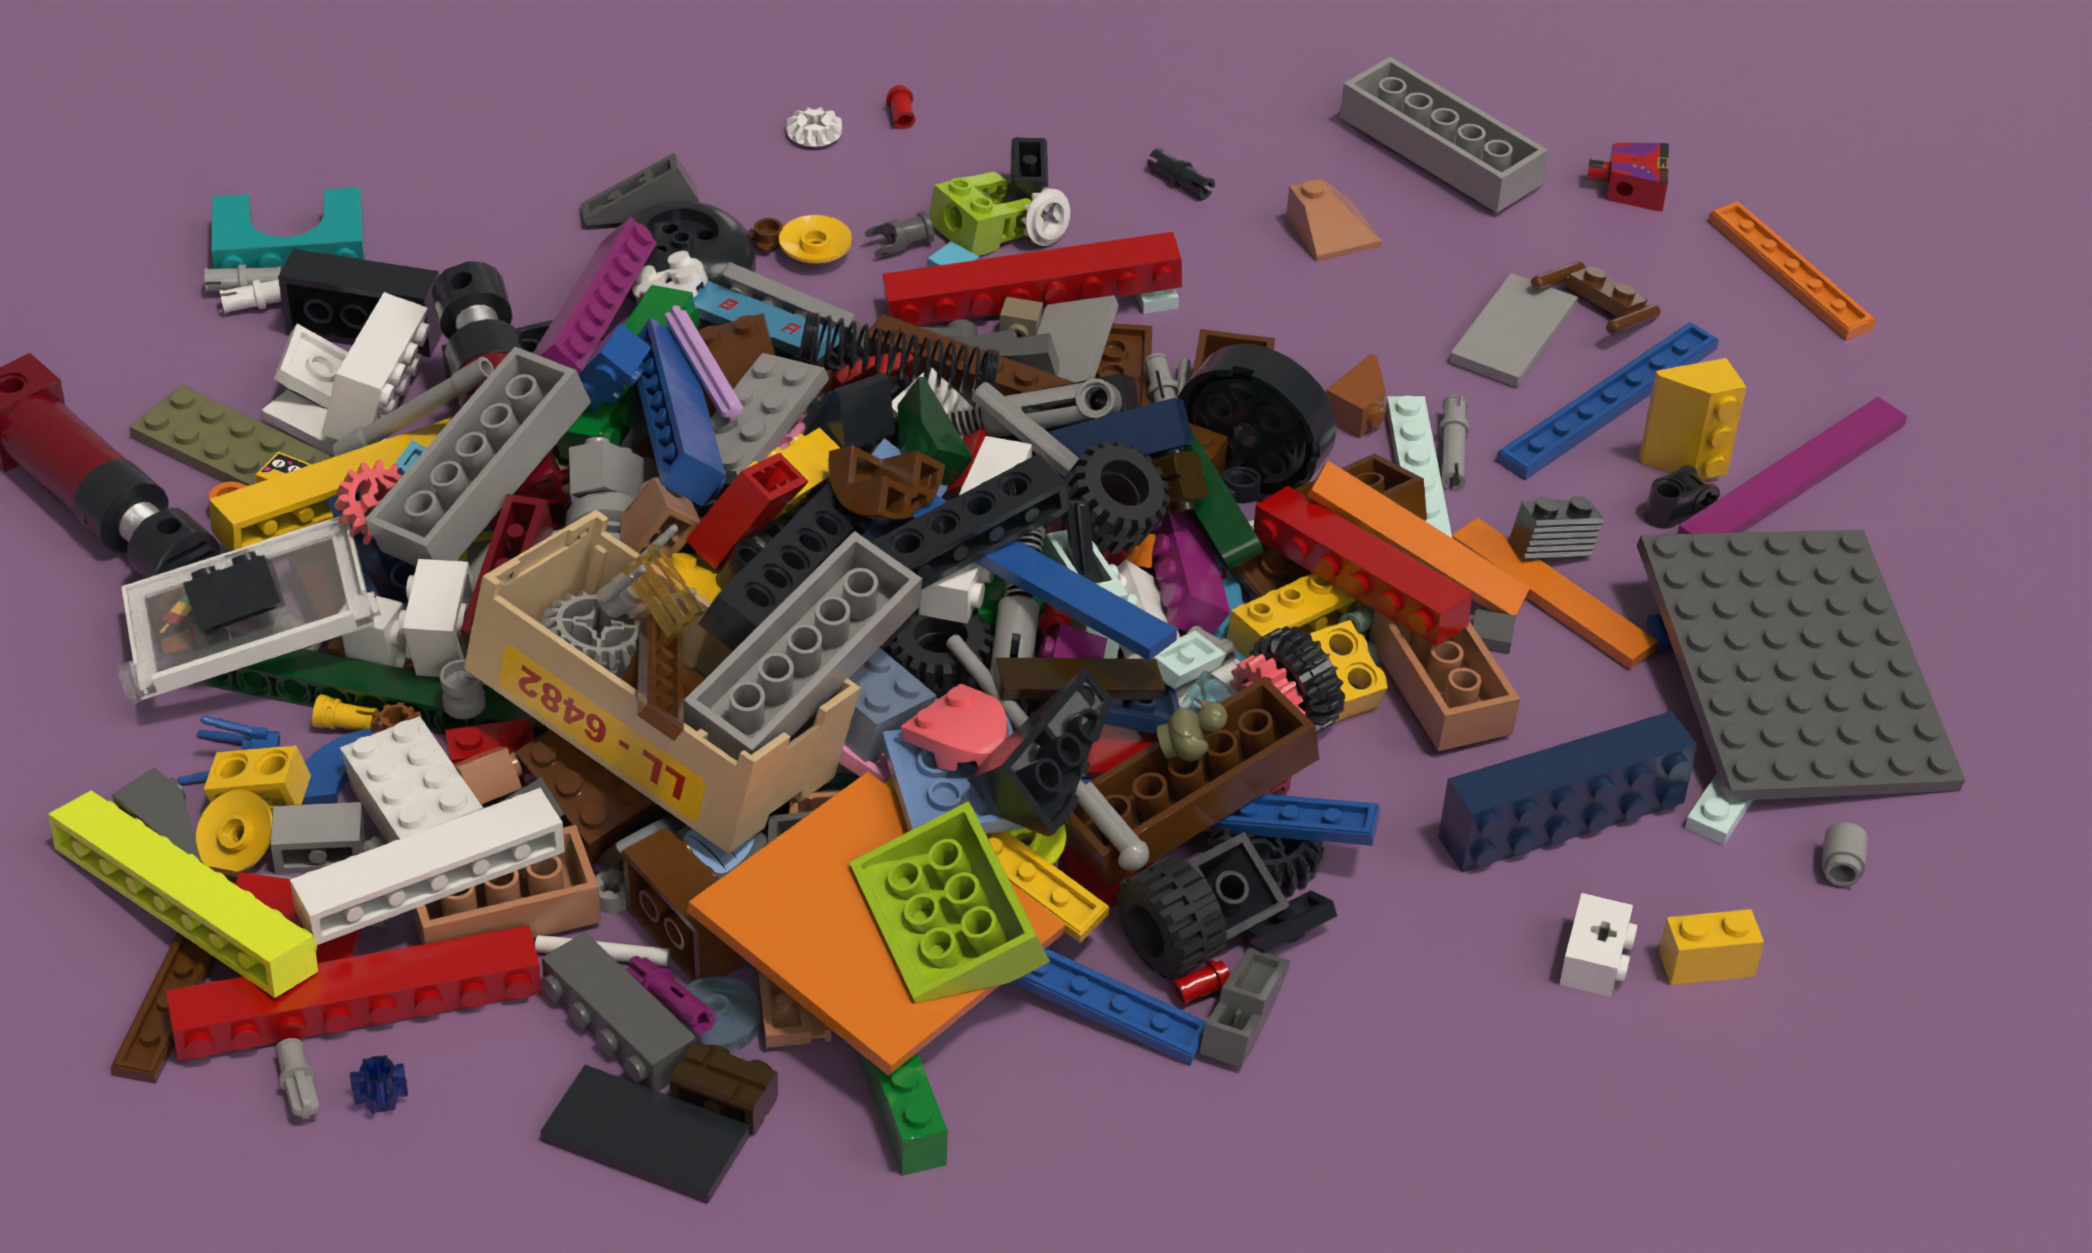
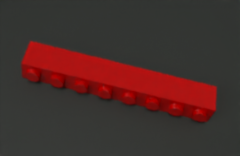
[882,232,1182,326]
[166,925,541,1061]

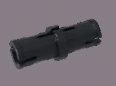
[1147,148,1215,199]

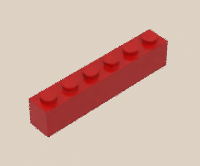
[1254,486,1473,646]

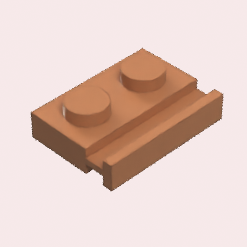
[757,969,831,1048]

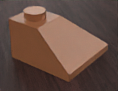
[1286,178,1382,262]

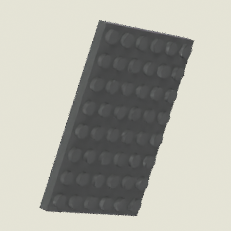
[1636,529,1966,801]

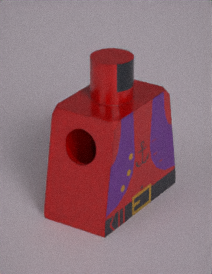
[1587,142,1669,212]

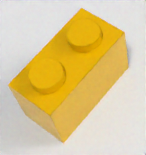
[1659,909,1764,985]

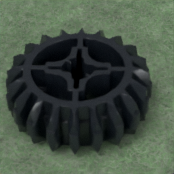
[1249,626,1346,733]
[1207,827,1324,896]

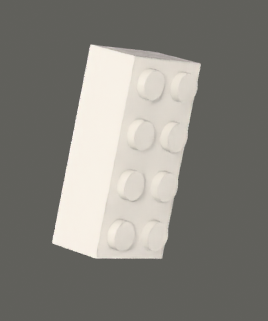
[322,292,430,440]
[340,716,483,843]

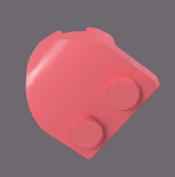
[901,684,1009,771]

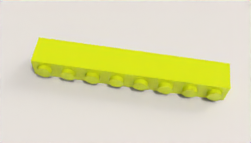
[48,790,318,998]

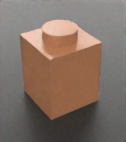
[453,747,523,804]

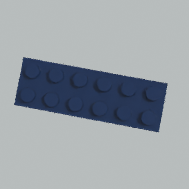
[1438,711,1697,872]

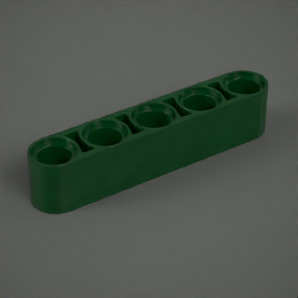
[1159,427,1264,571]

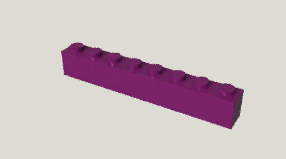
[533,216,657,375]

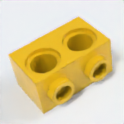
[1310,620,1388,722]
[203,745,311,815]

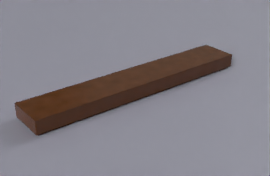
[637,613,684,741]
[111,867,239,1084]

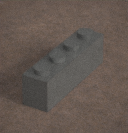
[541,932,697,1091]

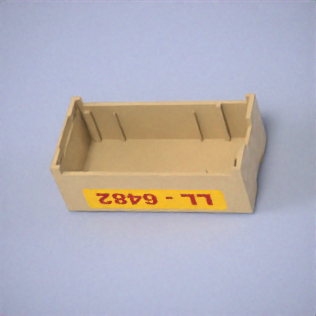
[464,510,861,854]

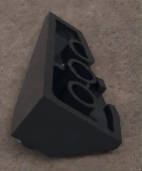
[967,667,1112,837]

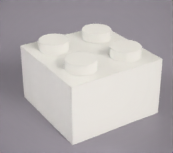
[398,559,475,678]

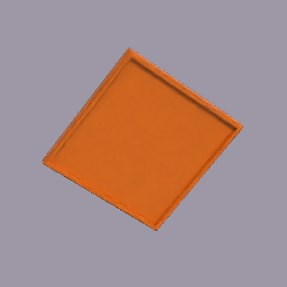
[687,772,1066,1076]

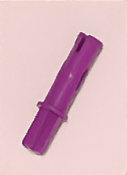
[626,956,716,1034]

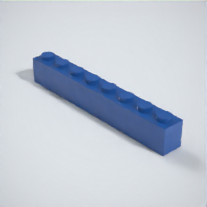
[637,317,726,507]

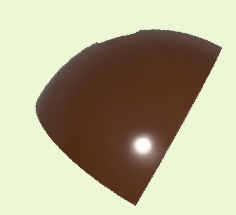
[828,445,945,520]

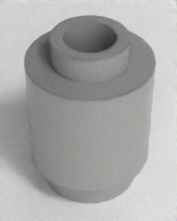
[1822,822,1868,886]

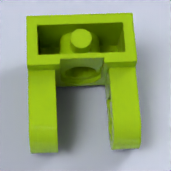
[929,171,1044,256]

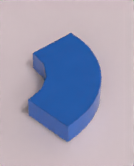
[302,728,373,805]

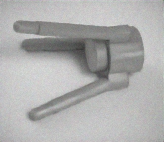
[597,525,697,619]

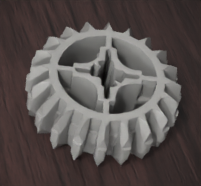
[540,590,644,680]

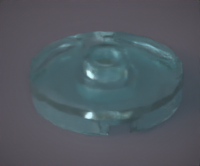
[673,976,762,1051]

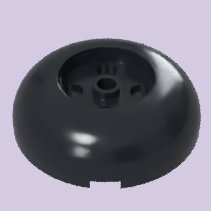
[626,201,756,302]

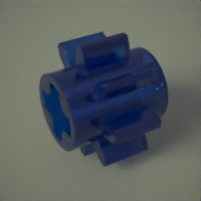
[350,1055,409,1114]

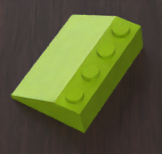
[849,801,1050,1003]

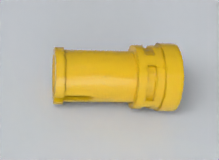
[312,694,378,731]

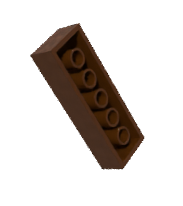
[1064,676,1319,889]

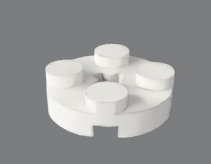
[632,251,708,304]

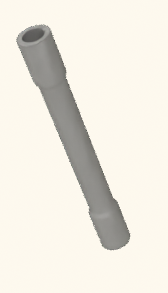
[333,357,494,456]

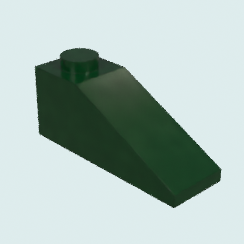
[897,376,973,487]

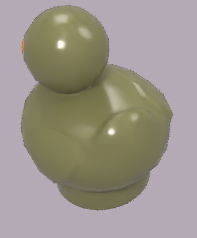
[1157,700,1228,762]

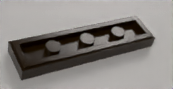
[992,657,1166,700]

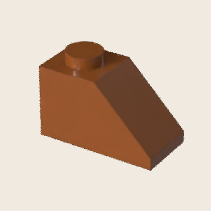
[1326,354,1386,438]

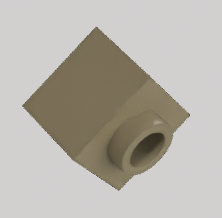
[1000,297,1043,338]

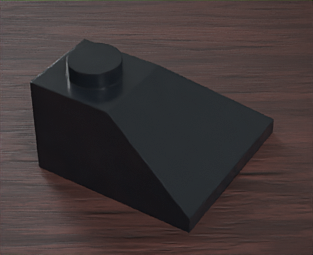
[1187,832,1290,942]

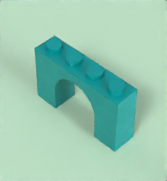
[211,187,365,270]

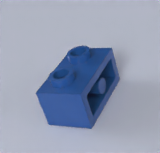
[579,322,651,413]

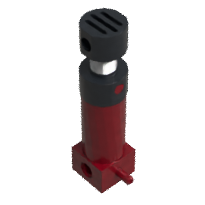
[432,261,573,532]
[0,353,220,596]

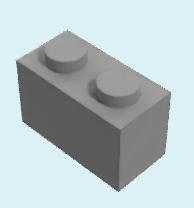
[271,802,365,874]

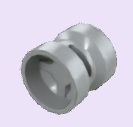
[440,659,486,719]

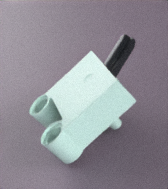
[1038,499,1138,658]

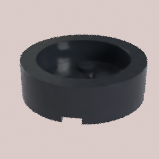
[1178,344,1336,500]

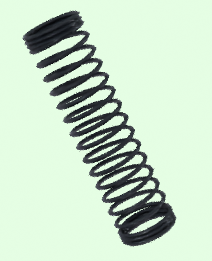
[798,311,1000,394]

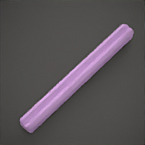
[664,306,743,422]

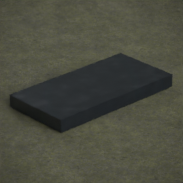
[541,1065,750,1203]

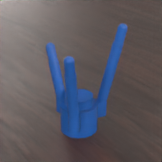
[177,716,281,785]

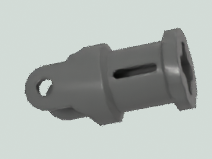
[865,211,935,257]

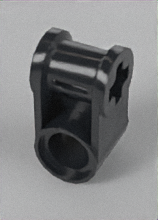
[1644,465,1720,529]

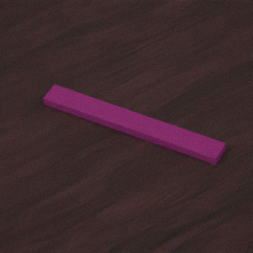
[1677,397,1908,534]

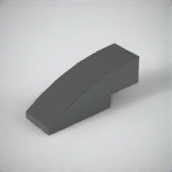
[954,329,1060,376]
[1199,947,1290,1068]

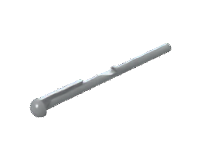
[946,635,1149,871]

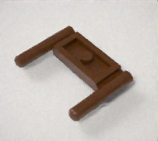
[1531,261,1661,335]

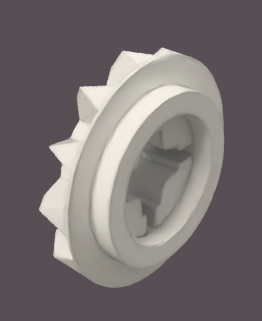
[786,107,842,147]
[1021,187,1070,246]

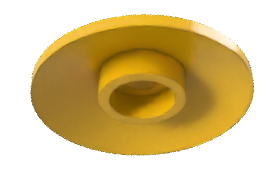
[779,215,852,264]
[196,789,273,872]

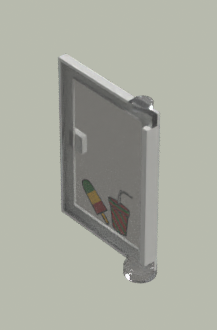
[117,516,382,705]

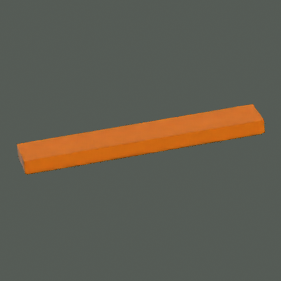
[1708,201,1876,340]
[1307,461,1530,616]
[1452,518,1658,670]

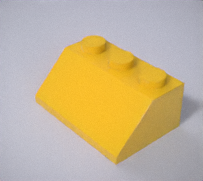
[1639,358,1747,479]

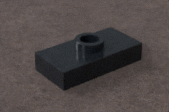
[1241,890,1337,953]

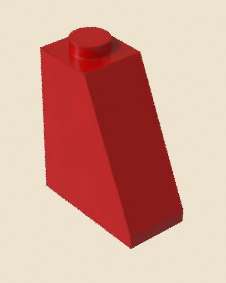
[686,452,809,569]

